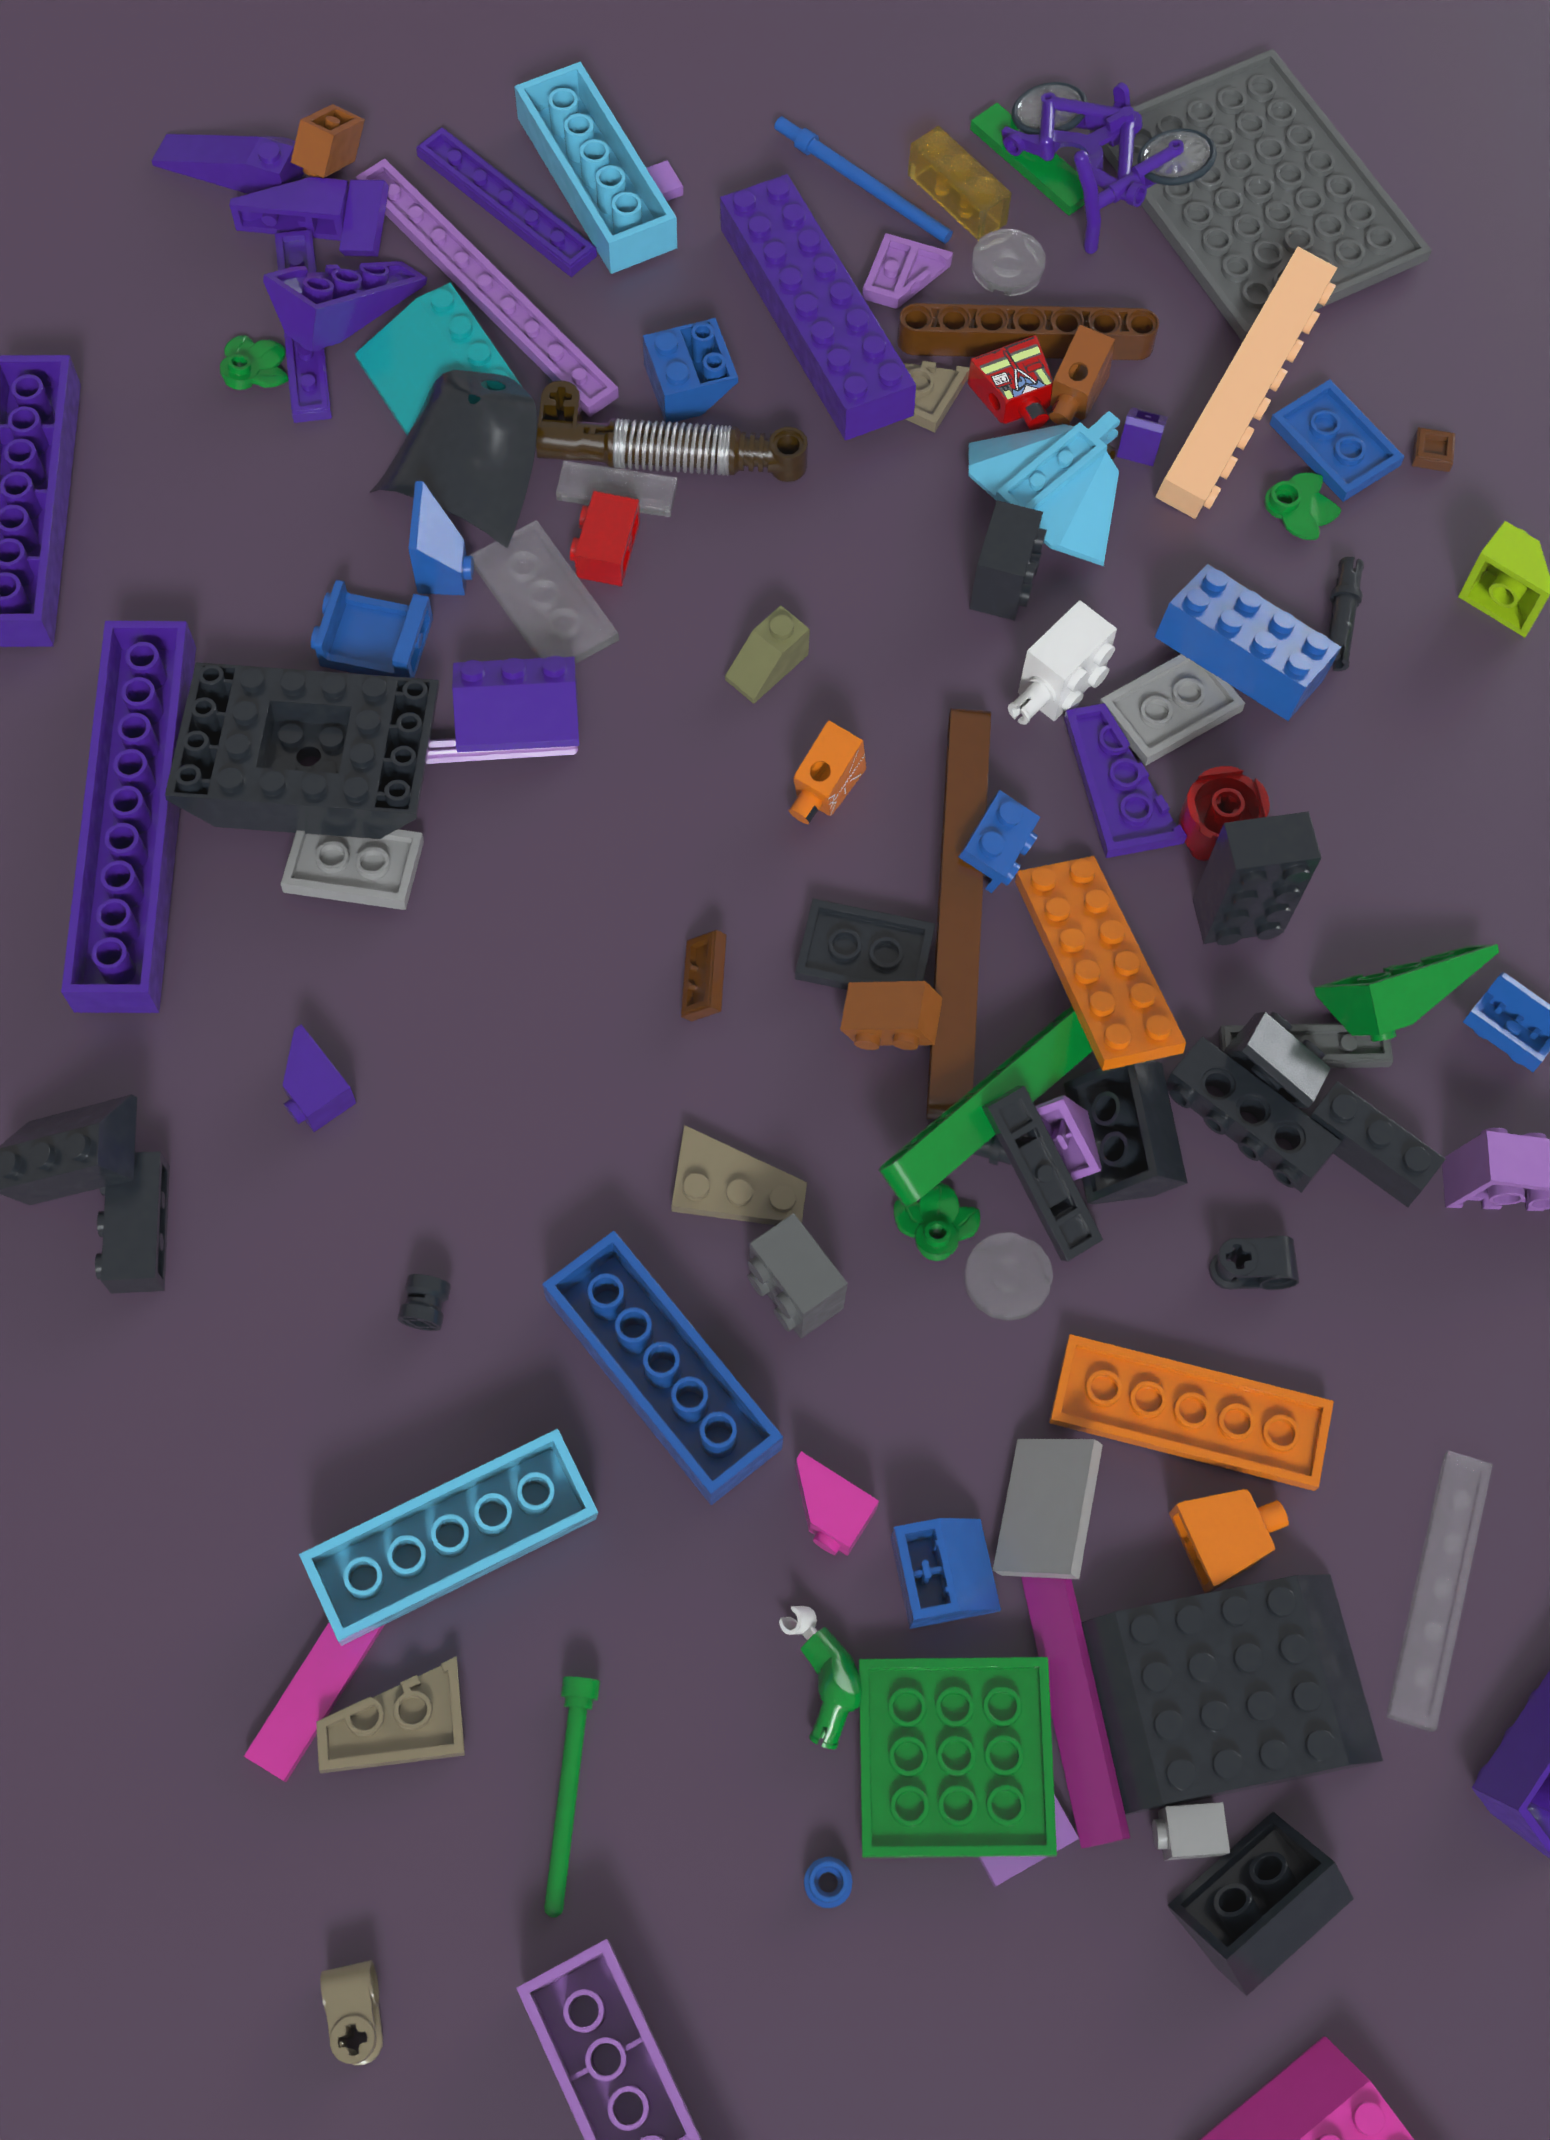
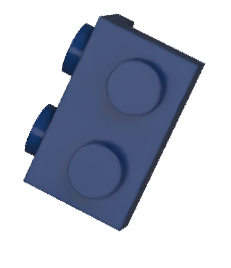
[958,790,1040,893]
[1463,972,1550,1072]

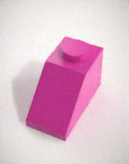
[795,1451,879,1556]

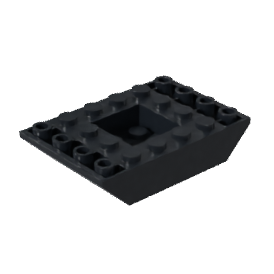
[165,662,440,839]

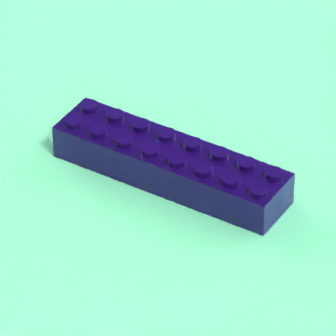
[720,174,916,441]
[0,355,81,647]

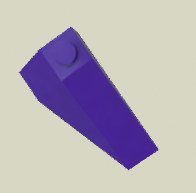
[151,134,304,194]
[263,261,427,352]

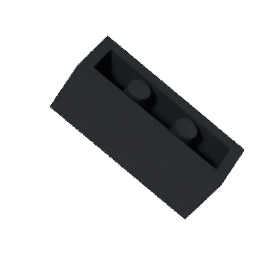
[1310,1081,1446,1207]
[95,1151,170,1294]

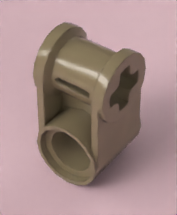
[320,1960,383,2065]

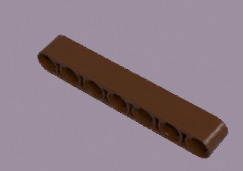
[897,303,1160,360]

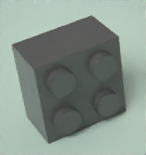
[747,1213,848,1339]

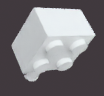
[1008,600,1117,725]

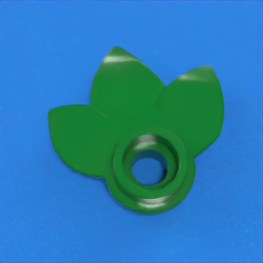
[220,335,289,390]
[1264,473,1341,540]
[894,1182,980,1261]

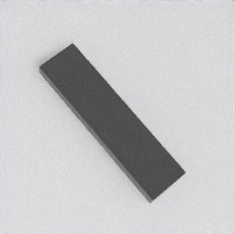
[1218,1023,1393,1068]

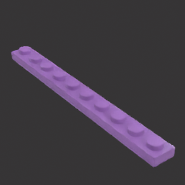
[356,158,619,417]

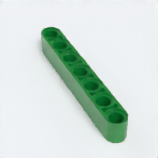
[878,1006,1093,1206]

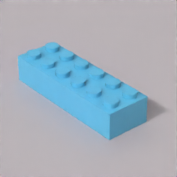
[514,61,677,274]
[299,1429,598,1646]

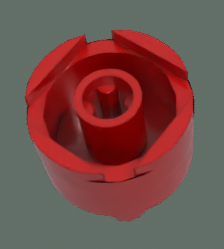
[1178,766,1270,861]

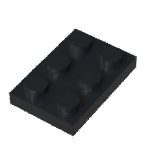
[795,898,935,990]

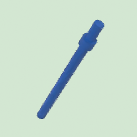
[774,116,953,244]

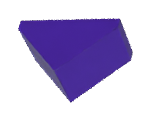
[1117,407,1168,466]

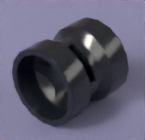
[397,1274,451,1331]

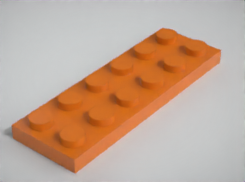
[1015,856,1186,1071]
[1049,1334,1334,1491]

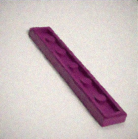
[1021,1577,1131,1849]

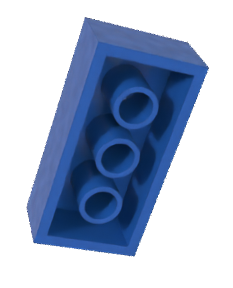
[1154,564,1341,721]

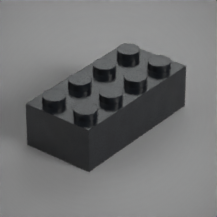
[1193,811,1322,945]

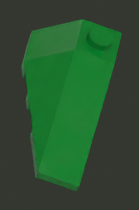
[1314,944,1499,1042]

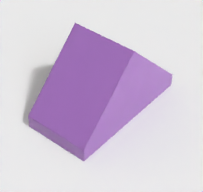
[1035,1095,1101,1181]

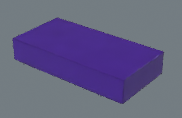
[339,180,389,257]

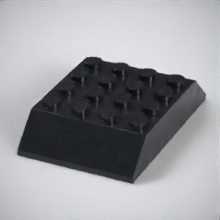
[1081,1574,1383,1815]

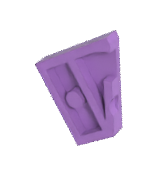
[862,233,953,309]

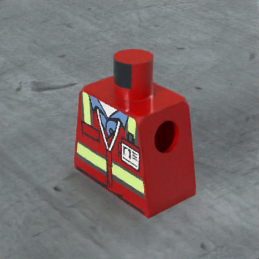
[968,335,1053,430]

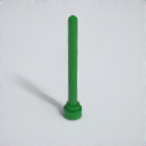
[544,1676,600,1918]

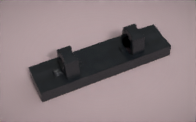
[982,1086,1103,1262]

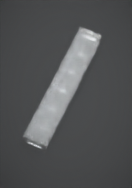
[1386,1450,1493,1732]

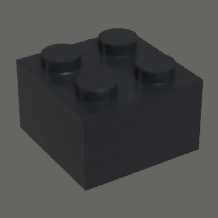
[970,500,1047,621]

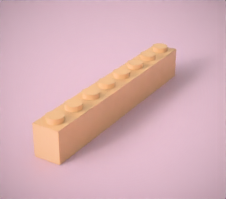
[1155,247,1337,519]

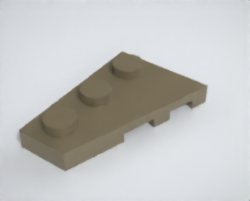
[903,361,970,433]
[672,1125,807,1225]
[316,1656,465,1773]

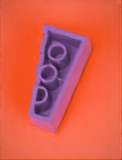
[1442,1128,1550,1211]

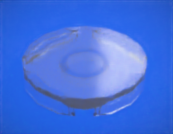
[971,228,1046,296]
[964,1232,1053,1321]

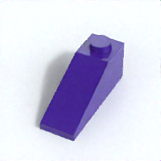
[229,177,349,241]

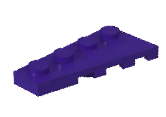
[1064,703,1187,858]

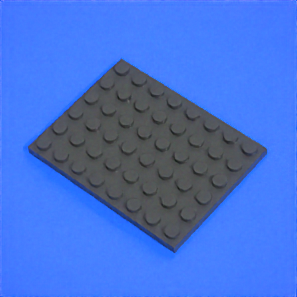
[1090,49,1432,342]

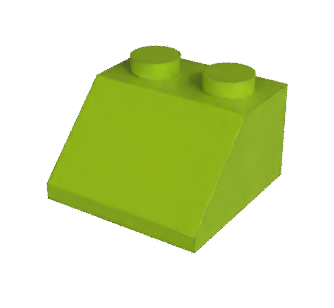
[1458,521,1550,638]

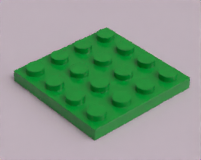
[859,1657,1057,1858]

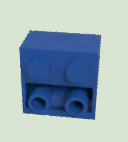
[643,318,738,424]
[890,1518,1001,1629]

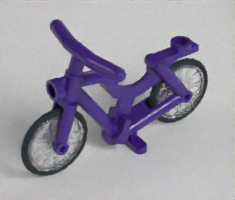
[1002,82,1217,254]

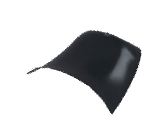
[370,370,537,548]

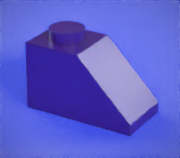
[283,1024,356,1132]

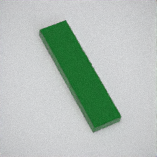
[970,103,1084,216]

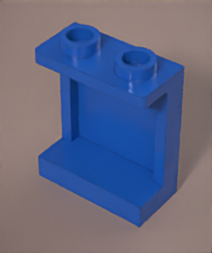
[311,580,433,678]

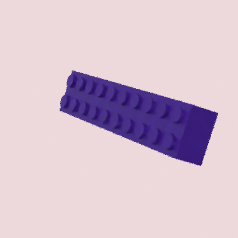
[61,621,196,1013]

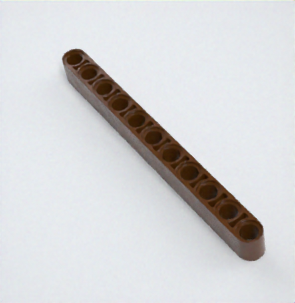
[926,708,991,1120]

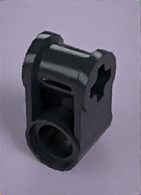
[1209,1235,1299,1290]

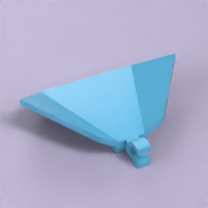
[968,411,1120,566]

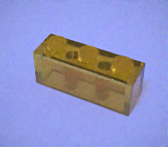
[908,125,1012,242]

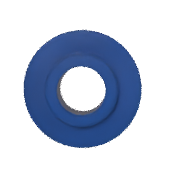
[804,1857,853,1908]

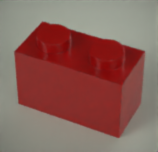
[570,491,640,587]

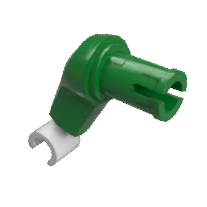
[779,1606,862,1749]

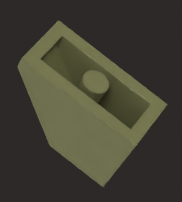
[725,605,810,704]

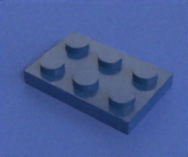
[1269,379,1405,502]

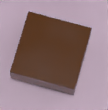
[1412,427,1456,472]

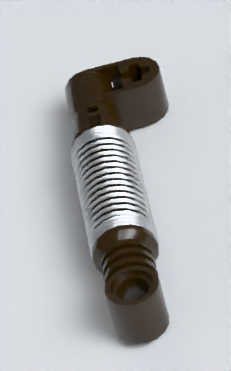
[536,380,808,482]

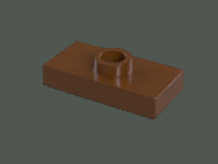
[681,930,727,1022]

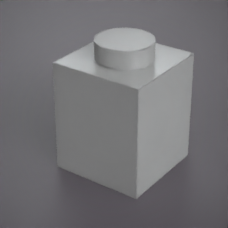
[1152,1802,1230,1861]

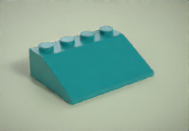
[355,282,521,436]

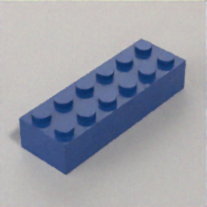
[542,1231,783,1505]

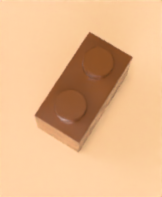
[291,104,365,178]
[840,981,943,1050]

